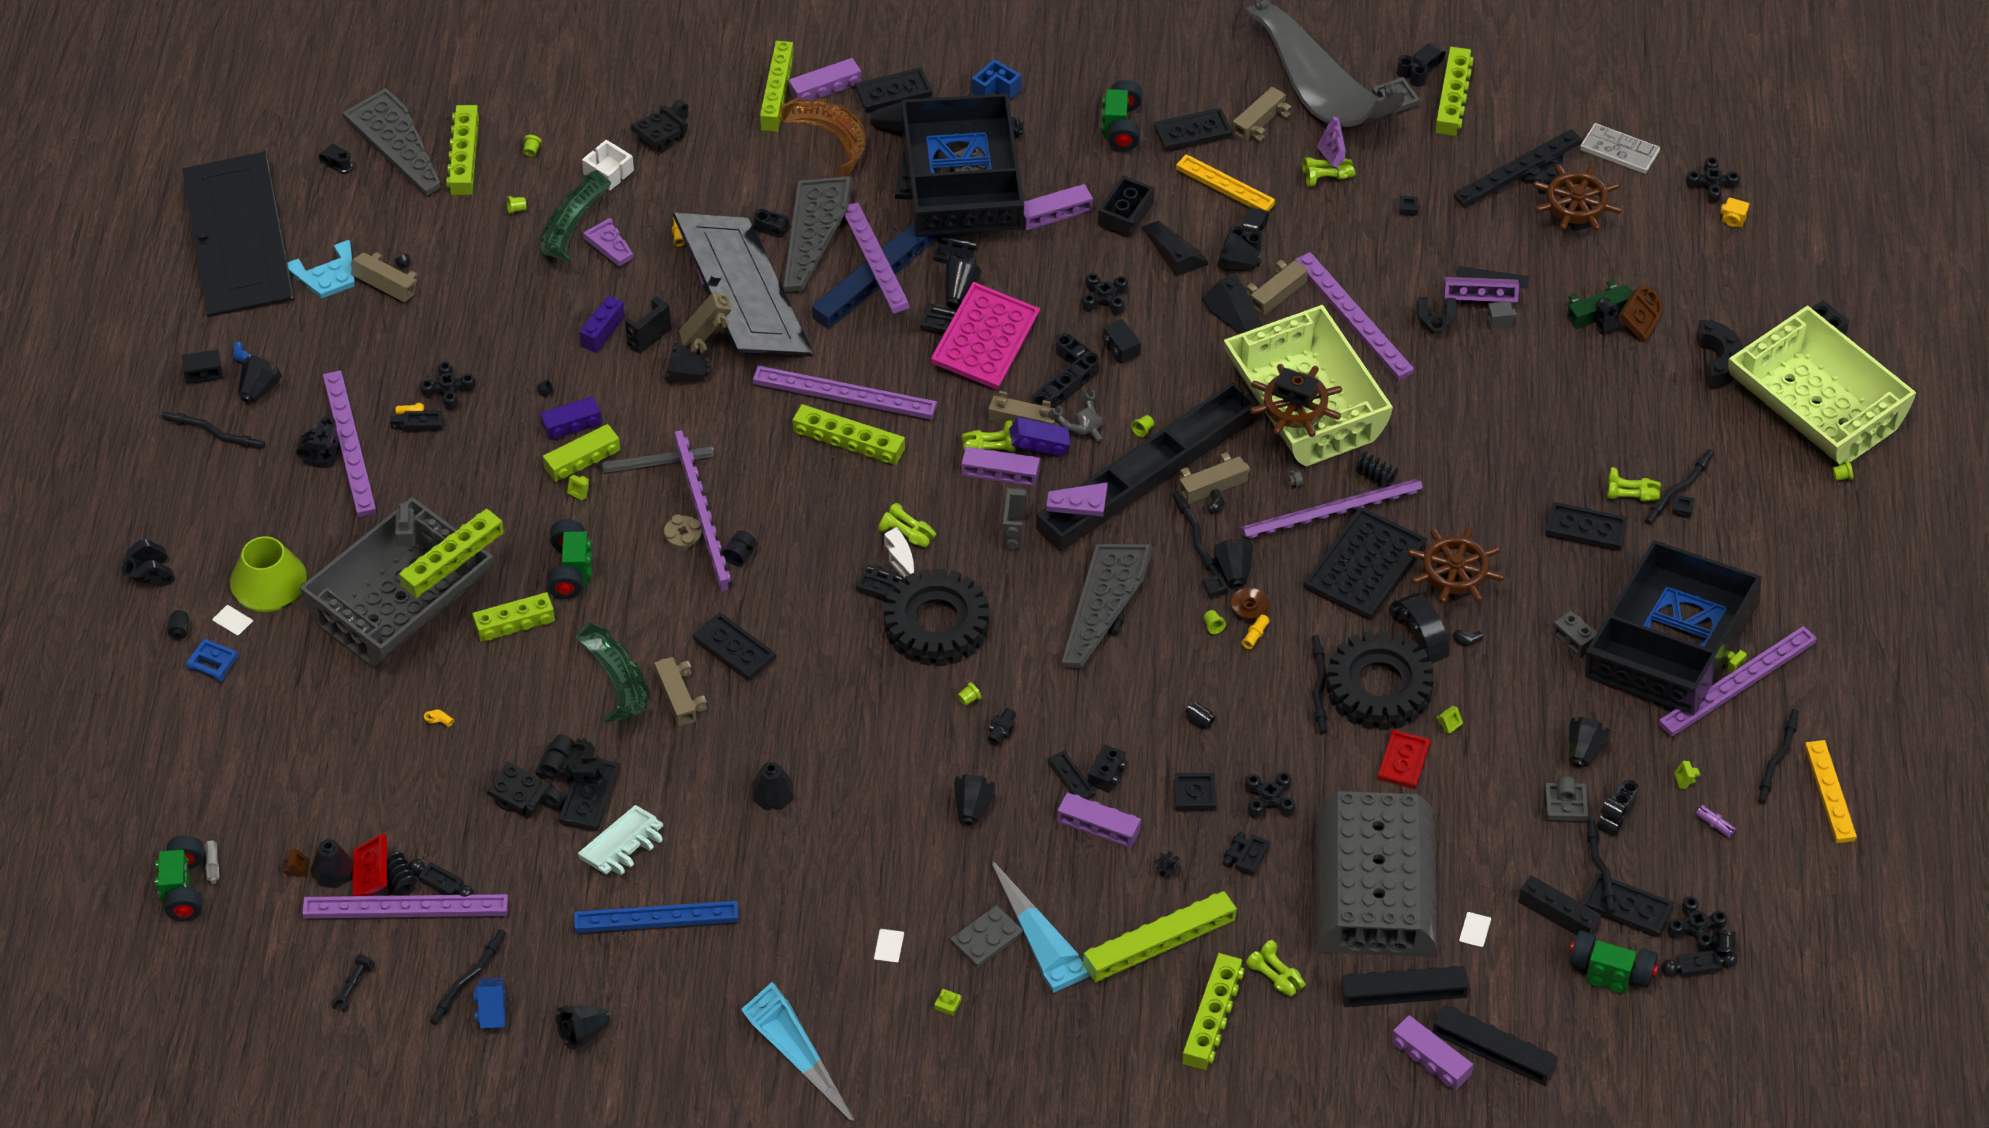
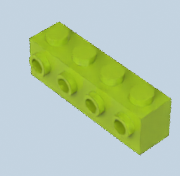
[543,424,620,482]
[472,592,555,642]

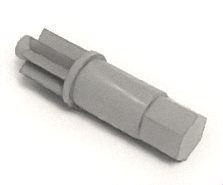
[205,841,220,884]

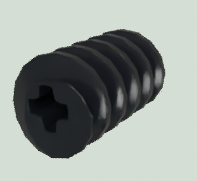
[1356,450,1398,488]
[387,852,417,896]

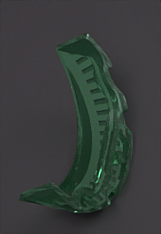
[538,170,611,261]
[576,622,650,723]

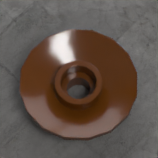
[1231,588,1269,619]

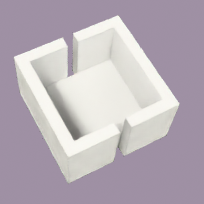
[582,140,634,191]

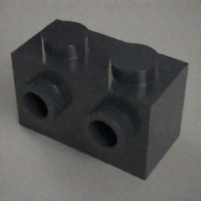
[1102,319,1141,363]
[182,349,223,384]
[1088,744,1128,793]

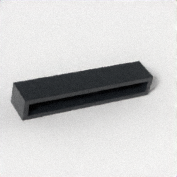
[1341,965,1469,1008]
[1433,1005,1558,1087]

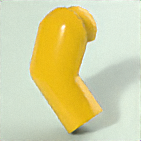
[396,403,425,415]
[424,710,454,727]

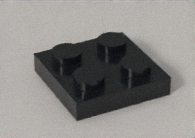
[1174,773,1216,810]

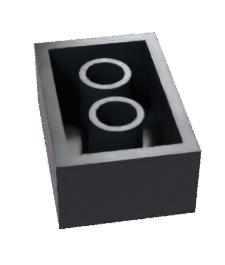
[1098,175,1155,237]

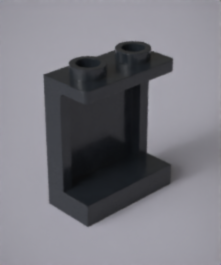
[625,296,671,354]

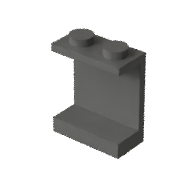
[1003,488,1026,549]

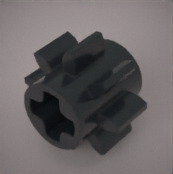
[1012,117,1024,139]
[1155,851,1181,877]

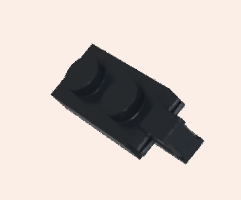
[390,411,443,430]

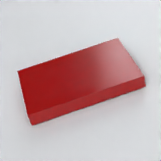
[1377,730,1431,789]
[353,833,387,896]

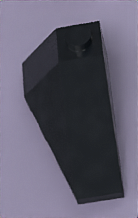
[1142,220,1208,277]
[1202,274,1263,334]

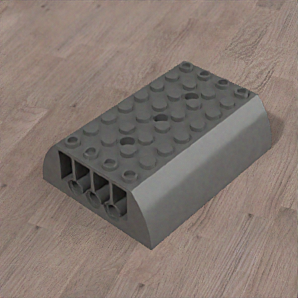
[300,497,494,667]
[1314,791,1438,957]

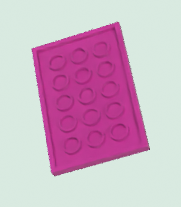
[930,282,1040,390]

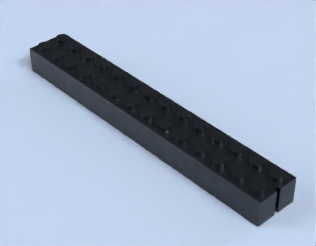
[1036,382,1258,551]

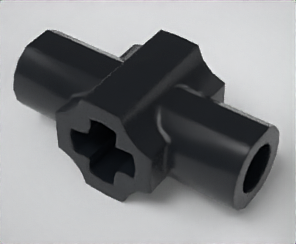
[987,708,1016,745]

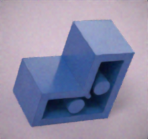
[972,59,1021,99]
[474,977,506,1029]

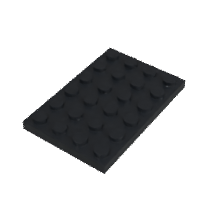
[1303,507,1427,620]

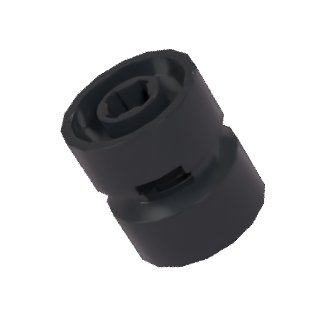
[723,530,757,567]

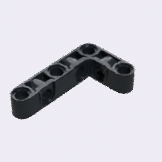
[1031,333,1099,408]

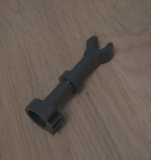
[331,955,375,1012]

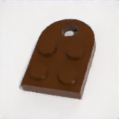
[1618,286,1662,342]

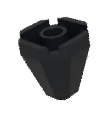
[1217,231,1262,270]
[665,342,711,381]
[238,355,282,403]
[1213,539,1253,588]
[1569,717,1610,768]
[752,762,793,810]
[954,774,995,826]
[310,839,354,888]
[555,1005,609,1049]

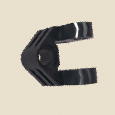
[1416,297,1456,333]
[296,416,340,468]
[122,539,175,586]

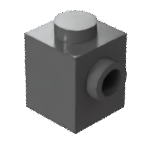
[1487,301,1516,329]

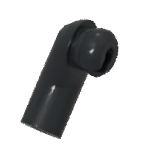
[1207,489,1225,514]
[1453,630,1483,646]

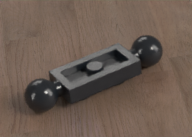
[409,859,474,897]
[1661,950,1738,977]

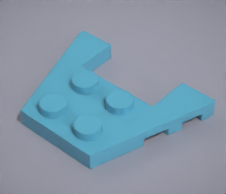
[288,240,355,299]

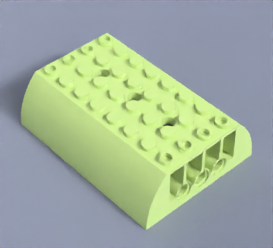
[1224,305,1393,467]
[1728,305,1916,465]

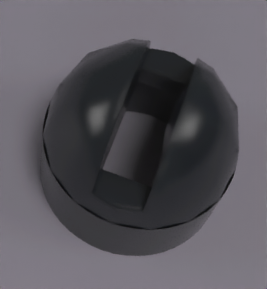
[395,253,411,269]
[538,380,553,396]

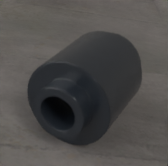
[168,610,190,640]
[1185,702,1216,729]

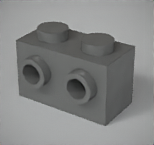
[1552,611,1597,657]

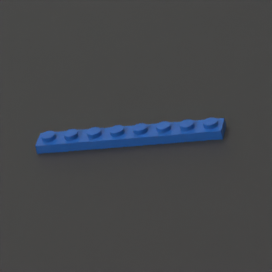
[574,901,739,933]

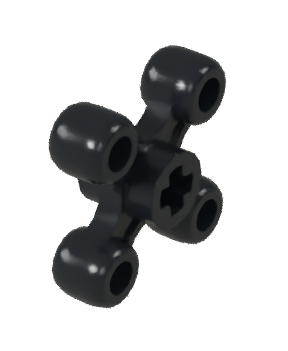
[1686,157,1740,202]
[1082,273,1128,314]
[420,361,476,409]
[1245,772,1295,818]
[1667,896,1727,952]

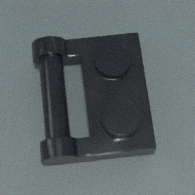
[920,303,957,334]

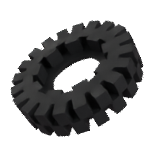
[884,568,989,666]
[1326,631,1434,730]

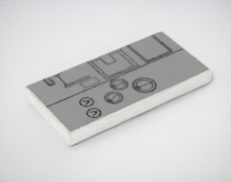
[1580,123,1660,174]

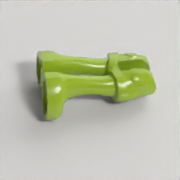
[1302,157,1356,187]
[962,420,1015,452]
[1607,467,1661,502]
[878,503,937,548]
[1246,940,1306,997]

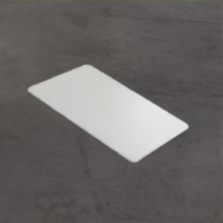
[212,605,253,635]
[1459,912,1491,947]
[874,929,904,962]

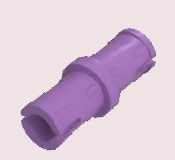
[1696,805,1736,838]

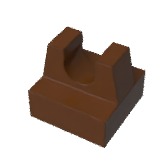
[283,848,308,877]

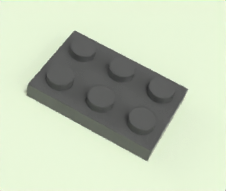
[950,905,1023,969]

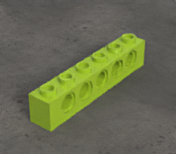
[760,41,794,132]
[1435,47,1474,136]
[446,105,479,195]
[793,404,905,465]
[399,509,504,599]
[1182,953,1245,1070]

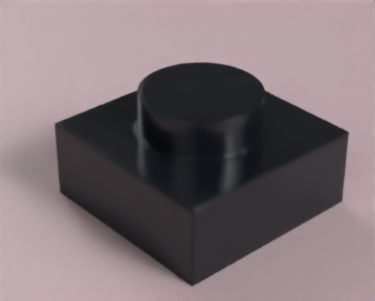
[1399,196,1418,215]
[1672,495,1695,517]
[1203,574,1228,598]

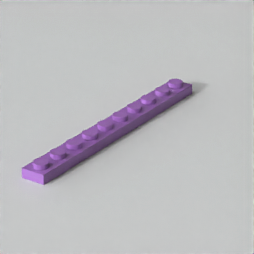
[844,202,910,314]
[1295,252,1414,381]
[753,366,937,420]
[323,370,377,517]
[675,430,731,592]
[1239,479,1423,538]
[1658,626,1817,737]
[303,894,509,918]

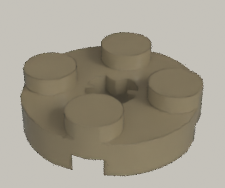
[664,514,702,550]

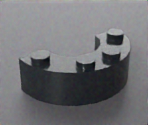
[1697,320,1743,390]
[1389,593,1449,664]

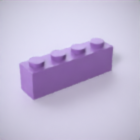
[789,58,862,104]
[1023,184,1093,230]
[1443,277,1519,302]
[962,447,1040,487]
[1057,793,1141,848]
[1392,1015,1473,1091]

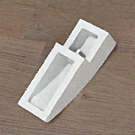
[884,527,914,579]

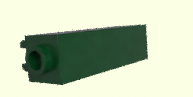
[1567,280,1633,329]

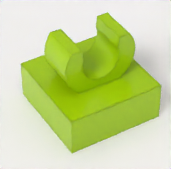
[567,475,589,501]
[1724,650,1747,674]
[1437,706,1463,734]
[1674,761,1700,789]
[934,989,962,1016]

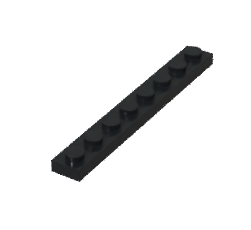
[1454,129,1582,208]

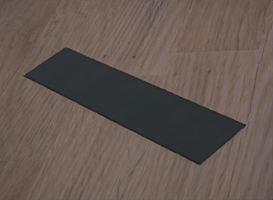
[1457,266,1529,288]

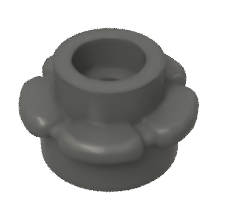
[1288,471,1303,489]

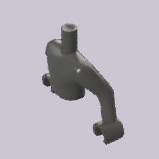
[1048,390,1103,442]

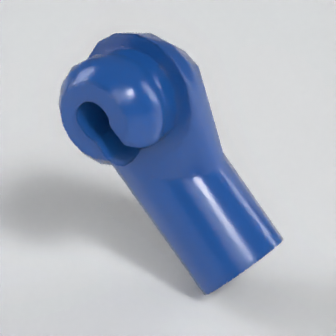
[233,342,252,363]

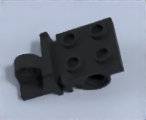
[631,99,688,151]
[535,734,606,781]
[487,761,567,819]

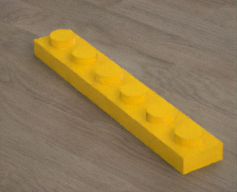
[1176,154,1275,212]
[1805,740,1857,844]

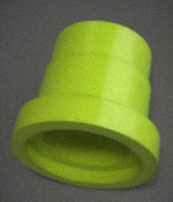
[523,135,542,157]
[507,196,526,214]
[1131,415,1154,437]
[1832,461,1854,481]
[1203,610,1226,634]
[957,682,982,706]

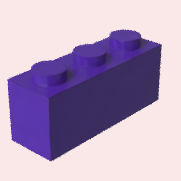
[579,296,625,353]
[540,396,602,440]
[1009,417,1070,457]

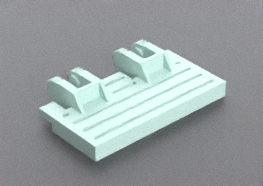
[578,805,664,875]

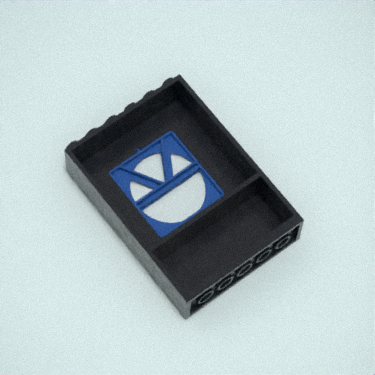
[901,93,1024,237]
[1586,540,1761,715]

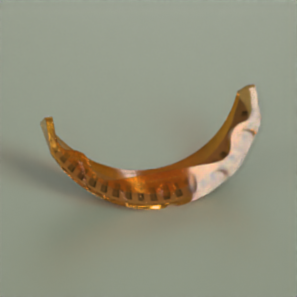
[780,98,866,177]

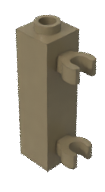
[1232,87,1291,142]
[351,252,418,302]
[1246,260,1308,316]
[679,293,732,354]
[988,391,1060,426]
[1179,452,1250,504]
[654,657,707,727]

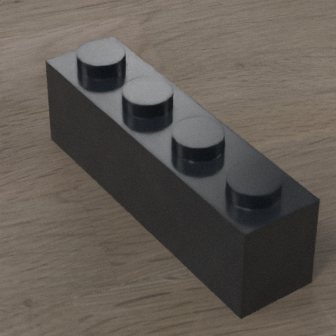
[1518,875,1601,936]

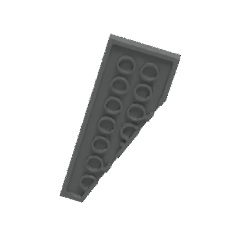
[343,88,441,196]
[783,176,852,292]
[1062,544,1152,668]

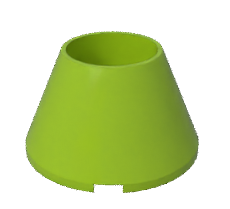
[230,536,307,612]

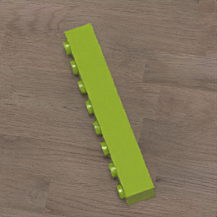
[1083,891,1237,982]

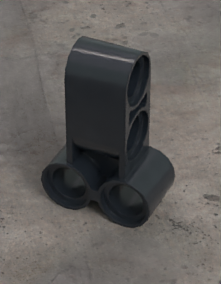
[1397,42,1446,87]
[1229,206,1269,252]
[1597,780,1639,836]

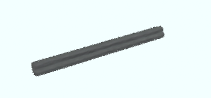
[602,446,714,473]

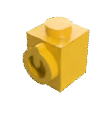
[1720,198,1750,227]

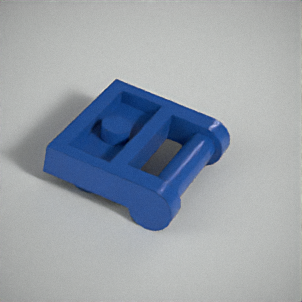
[186,638,238,682]

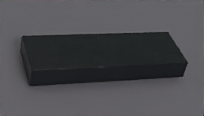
[1048,750,1096,800]

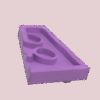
[1317,116,1346,168]
[583,218,633,266]
[1046,482,1108,517]

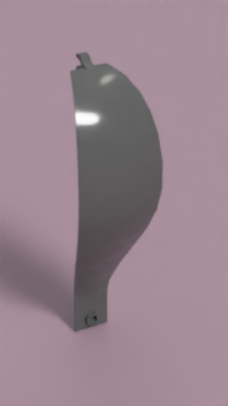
[1245,0,1404,127]

